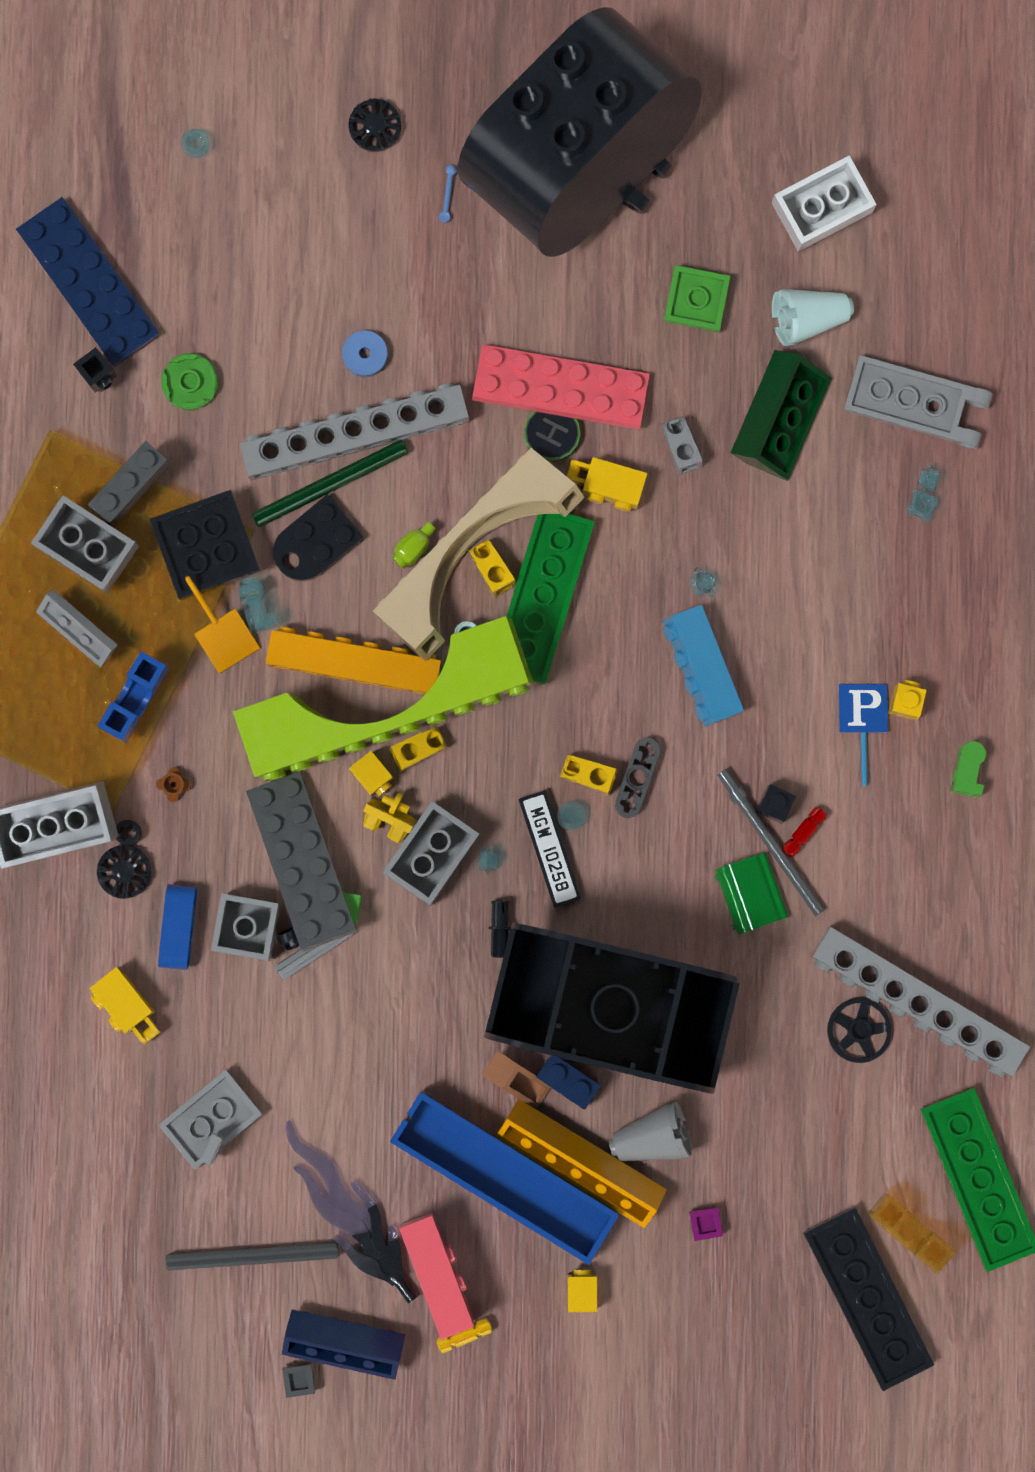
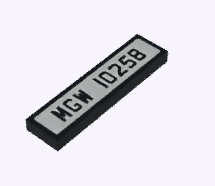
[518,790,581,908]

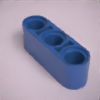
[158,884,197,970]

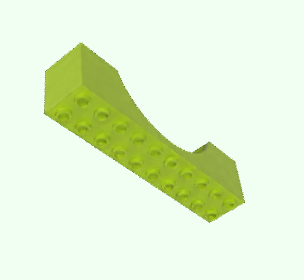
[232,616,534,781]

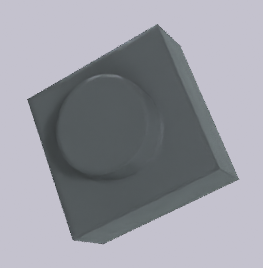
[282,1363,316,1398]

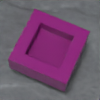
[689,1207,723,1241]

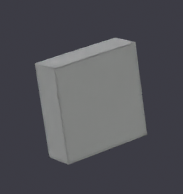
[201,1133,224,1165]

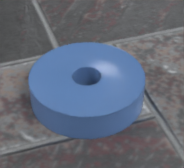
[342,330,388,377]

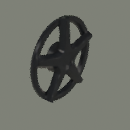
[827,998,892,1063]

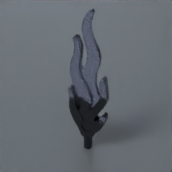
[286,1121,417,1303]

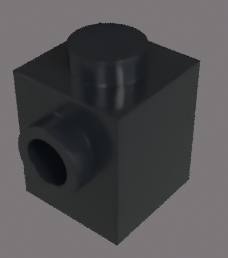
[73,347,117,393]

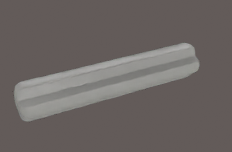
[275,934,352,979]

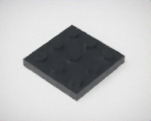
[150,490,260,601]

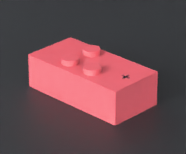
[399,1212,475,1340]

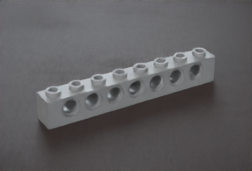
[239,383,469,481]
[810,927,1030,1078]

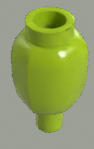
[392,522,436,569]

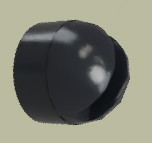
[276,927,299,950]

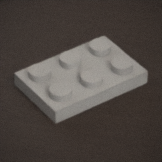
[158,1069,263,1170]

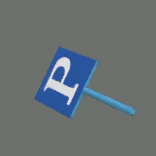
[839,684,888,786]

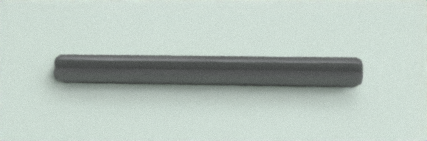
[165,1242,339,1271]

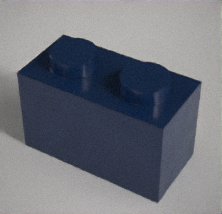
[536,1055,600,1110]

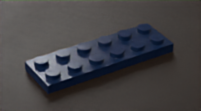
[16,197,160,367]

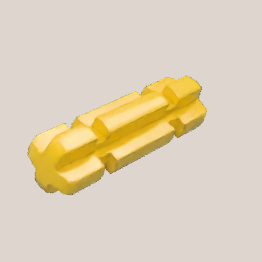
[436,1318,492,1353]

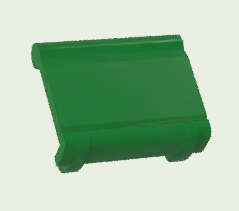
[714,852,789,935]

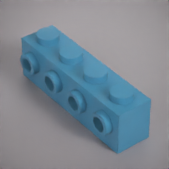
[663,605,744,727]

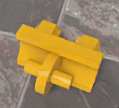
[363,792,418,843]

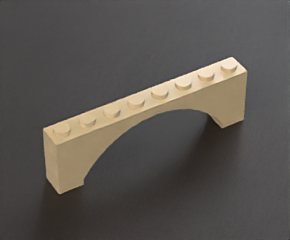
[373,448,584,661]

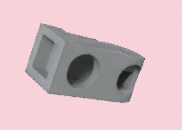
[661,416,703,476]

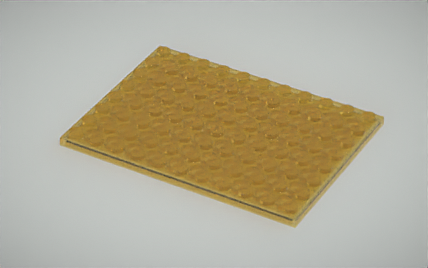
[0,430,254,811]

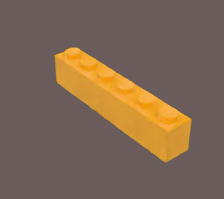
[265,627,442,695]
[496,1099,667,1228]

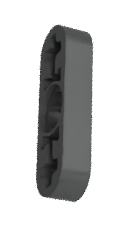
[615,738,660,818]

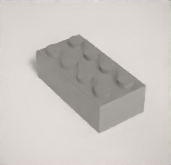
[0,781,118,869]

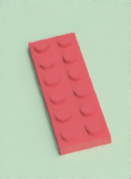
[472,344,650,430]

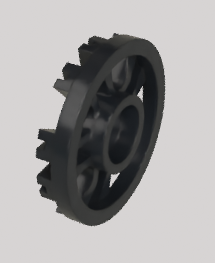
[348,98,401,152]
[97,845,151,899]

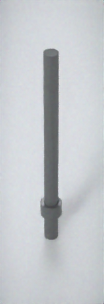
[717,769,824,916]

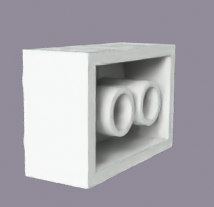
[772,155,877,252]

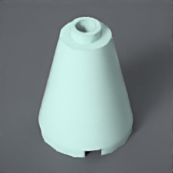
[772,289,854,346]

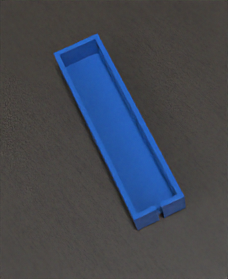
[390,1091,619,1265]

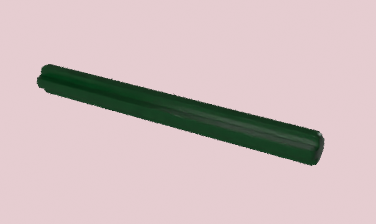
[252,440,408,527]

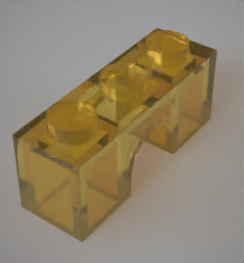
[867,1192,956,1275]

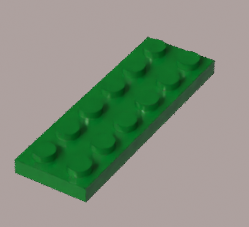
[507,514,595,685]
[920,1088,1035,1272]

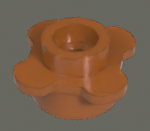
[156,768,191,802]

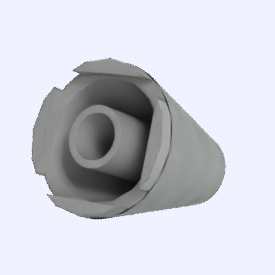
[609,1102,692,1161]

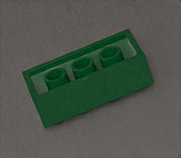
[730,350,832,481]

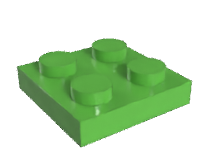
[664,265,730,333]

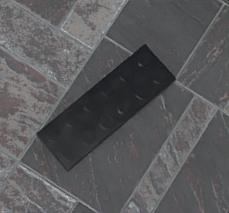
[803,1207,934,1391]

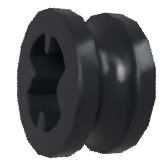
[116,820,142,846]

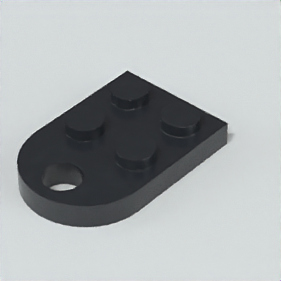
[273,494,364,581]

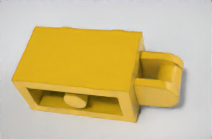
[566,457,647,512]
[89,967,161,1045]

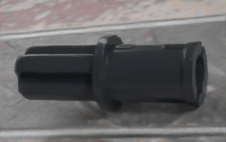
[488,900,511,958]

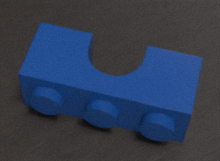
[97,651,169,743]

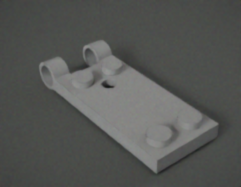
[843,355,993,449]

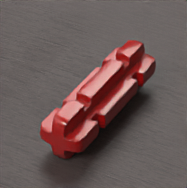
[782,807,827,857]

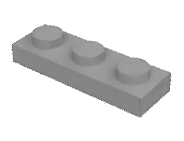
[36,589,118,668]

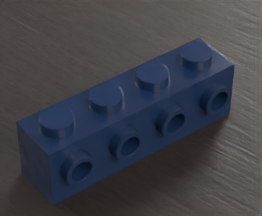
[281,1309,405,1380]

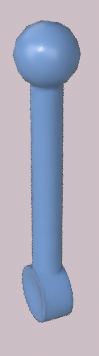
[439,165,457,223]

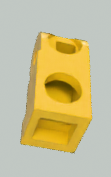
[468,539,516,598]
[389,726,448,773]
[559,755,618,796]

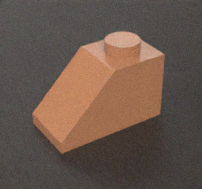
[482,1050,551,1110]

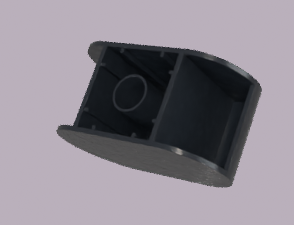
[458,7,702,257]
[484,922,741,1094]

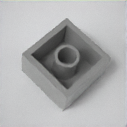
[211,893,281,961]

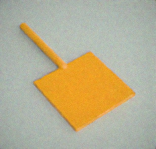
[185,576,260,673]

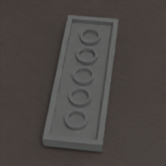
[246,772,357,952]

